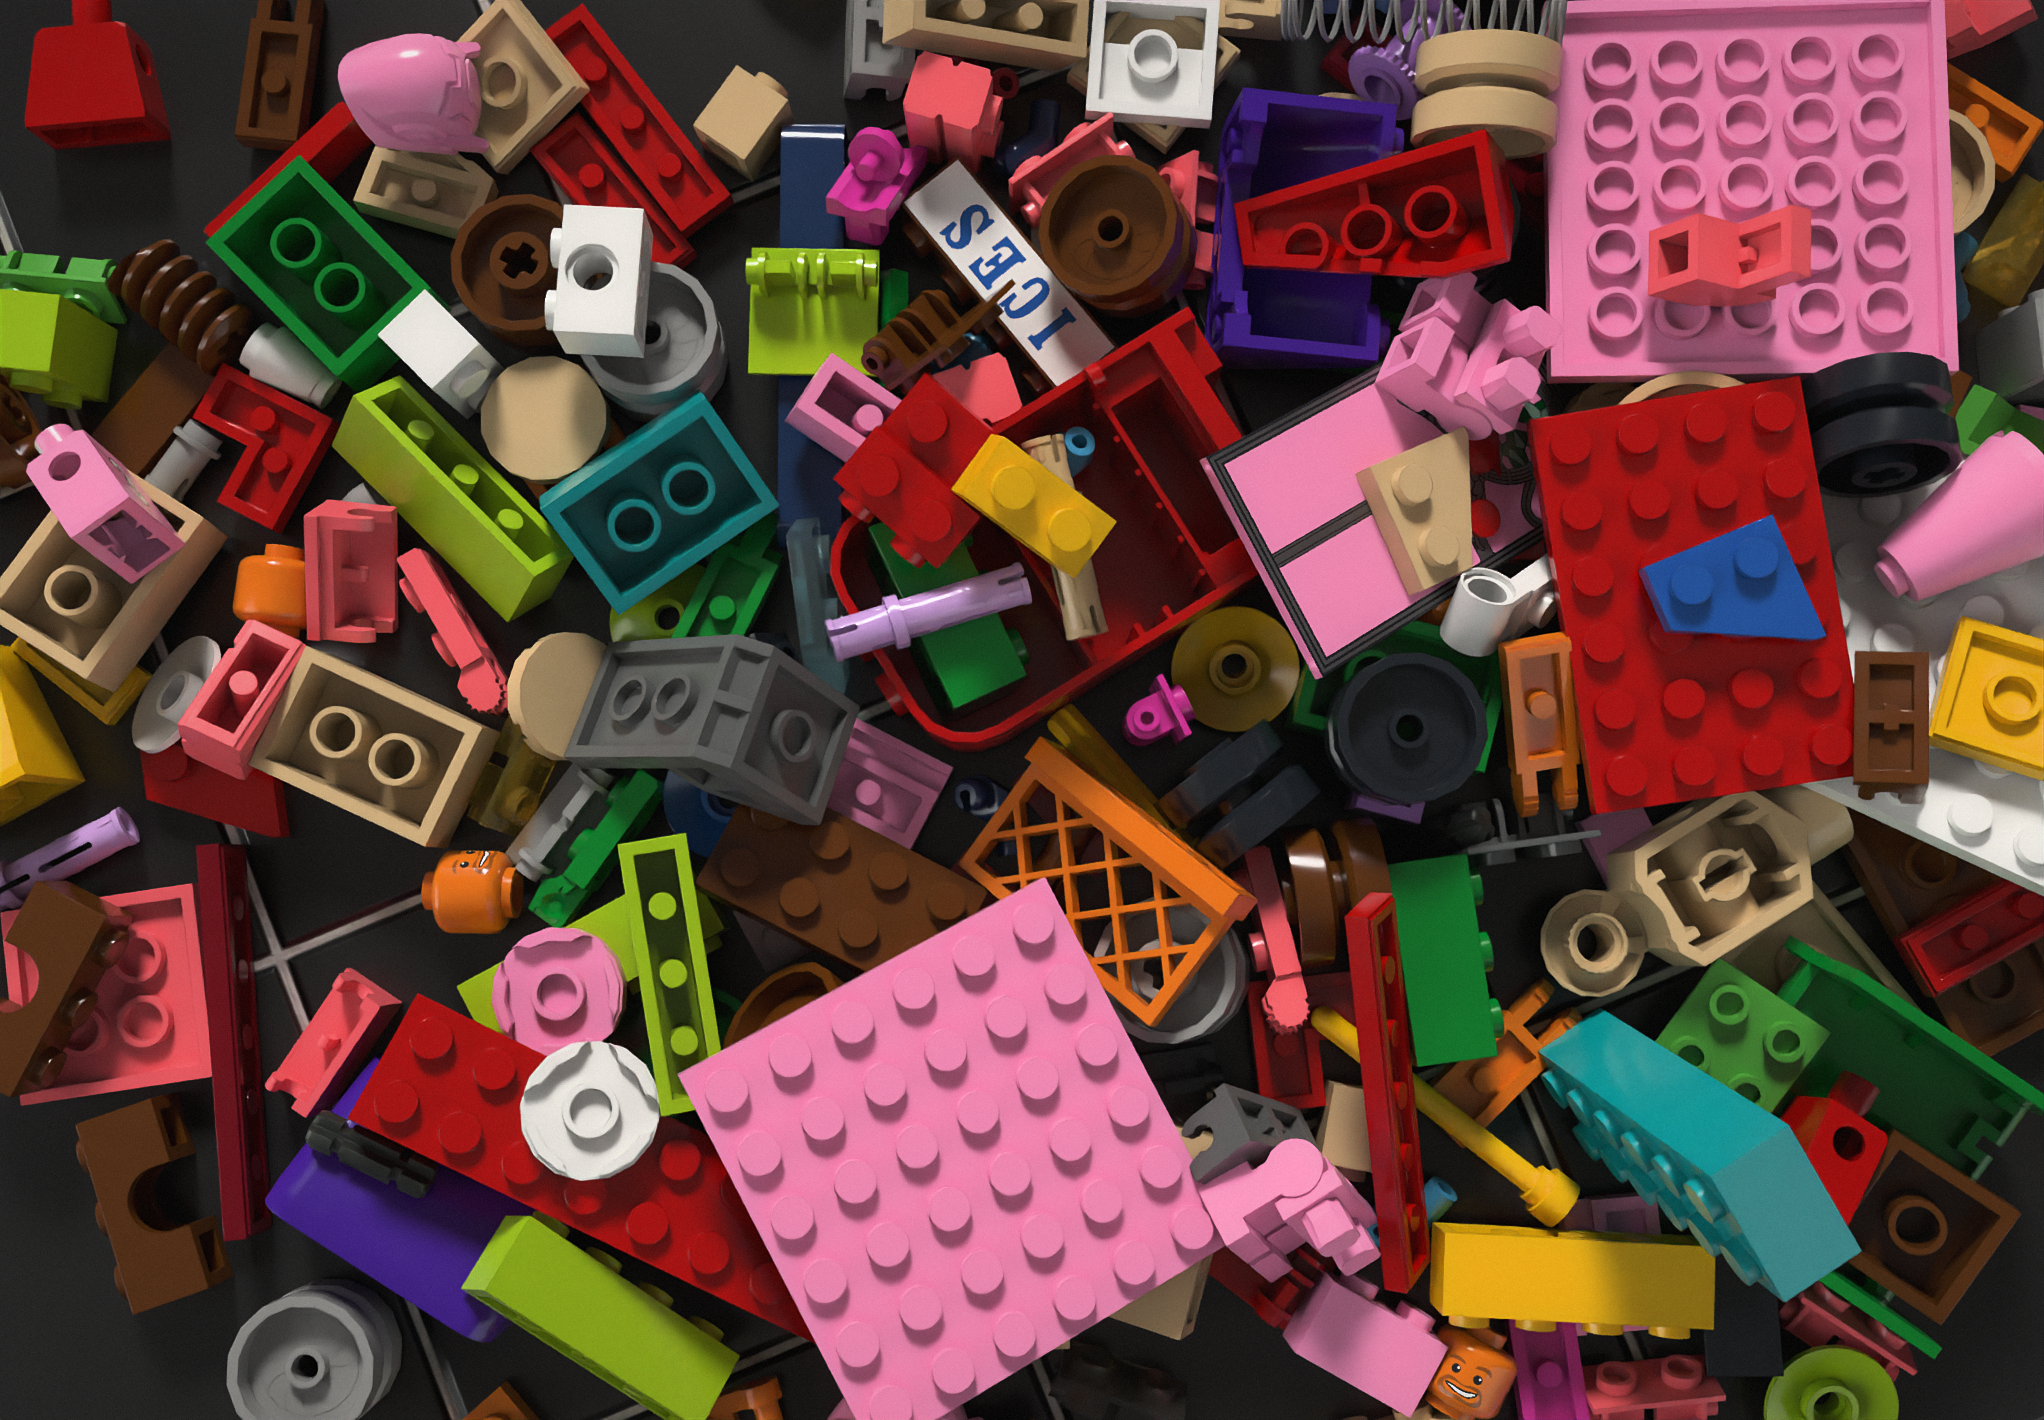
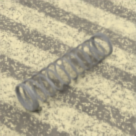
[1280,0,1568,47]

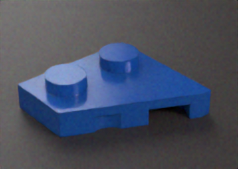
[1638,514,1826,642]

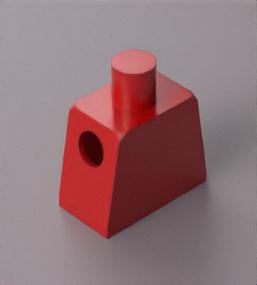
[25,0,171,150]
[1779,1070,1888,1226]

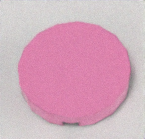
[492,927,628,1056]

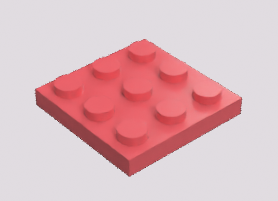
[0,883,212,1106]

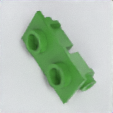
[0,250,127,324]

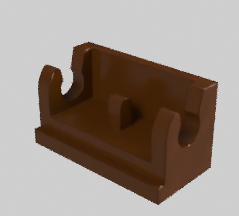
[1853,651,1929,804]

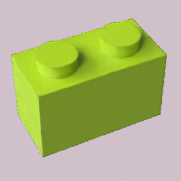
[0,289,118,409]

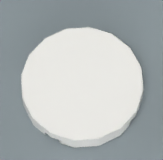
[520,1041,660,1181]

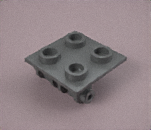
[1440,790,1601,867]

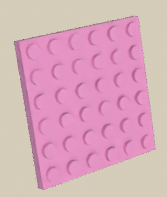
[1541,0,1959,384]
[677,877,1225,1420]

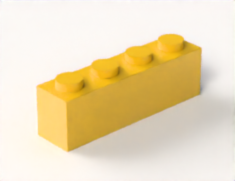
[1430,1222,1715,1339]

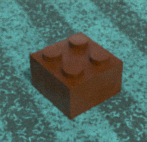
[1847,1121,2022,1326]

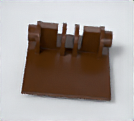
[861,279,1016,395]

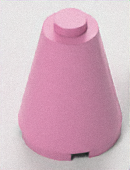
[1874,430,2044,601]

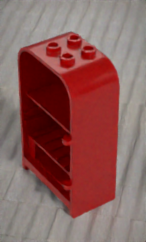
[830,307,1263,752]

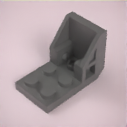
[564,634,860,825]

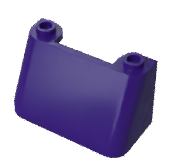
[1204,87,1404,369]
[265,1051,575,1343]

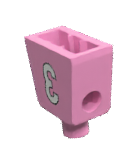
[26,424,186,584]

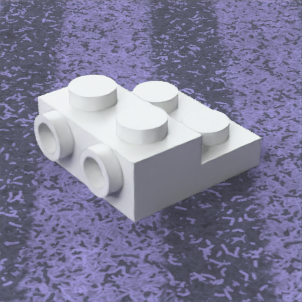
[1085,0,1220,129]

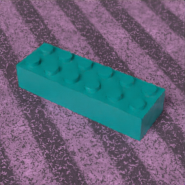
[1538,1008,1862,1303]

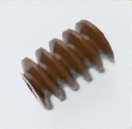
[107,239,254,376]

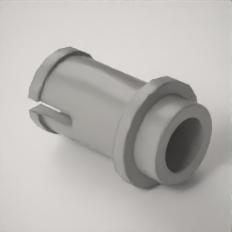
[144,419,223,503]

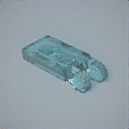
[786,517,851,693]

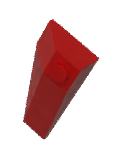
[1234,129,1515,279]

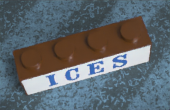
[899,156,1119,399]

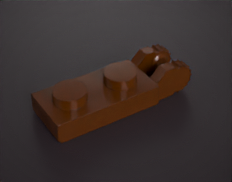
[235,0,325,151]

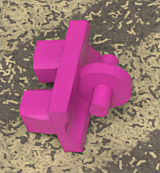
[826,127,928,245]

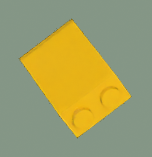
[0,645,86,827]

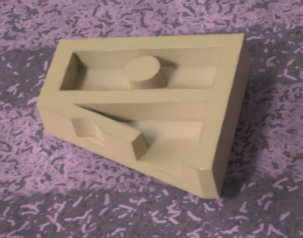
[353,145,499,239]

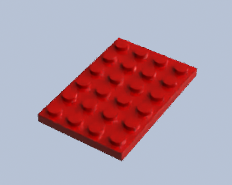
[1526,375,1854,814]

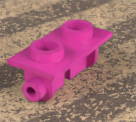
[1122,674,1195,746]

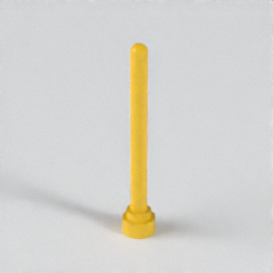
[1311,1006,1580,1227]

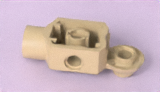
[1540,784,1854,997]

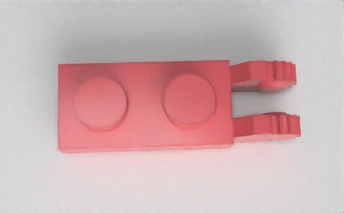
[396,548,509,716]
[1231,845,1310,1036]

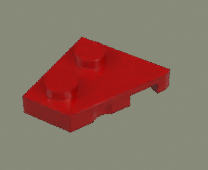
[140,737,290,838]

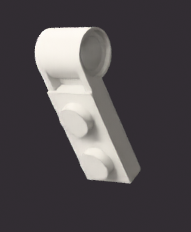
[1440,553,1557,657]

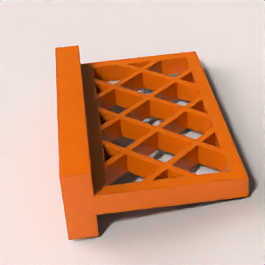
[958,736,1258,1027]

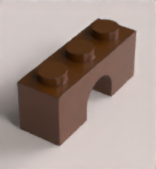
[0,881,135,1097]
[75,1092,234,1315]

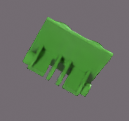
[1655,957,1831,1113]

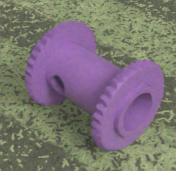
[1348,0,1472,121]

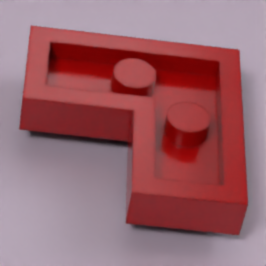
[192,363,341,534]
[1246,970,1356,1109]

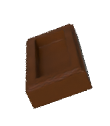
[90,342,215,479]

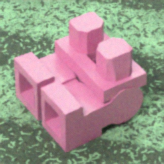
[1375,272,1562,440]
[1198,1139,1381,1283]

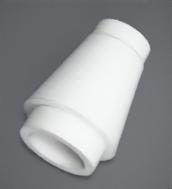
[240,322,342,409]

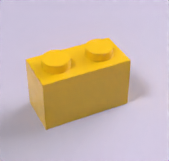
[951,434,1117,579]

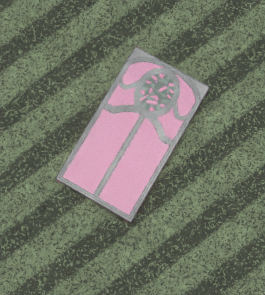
[1200,293,1568,680]

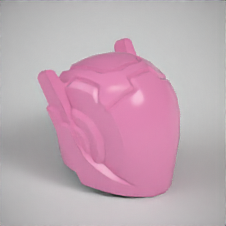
[338,33,489,155]

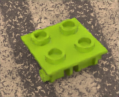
[746,248,880,377]

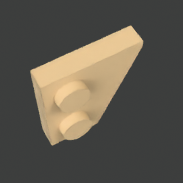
[1355,426,1473,596]

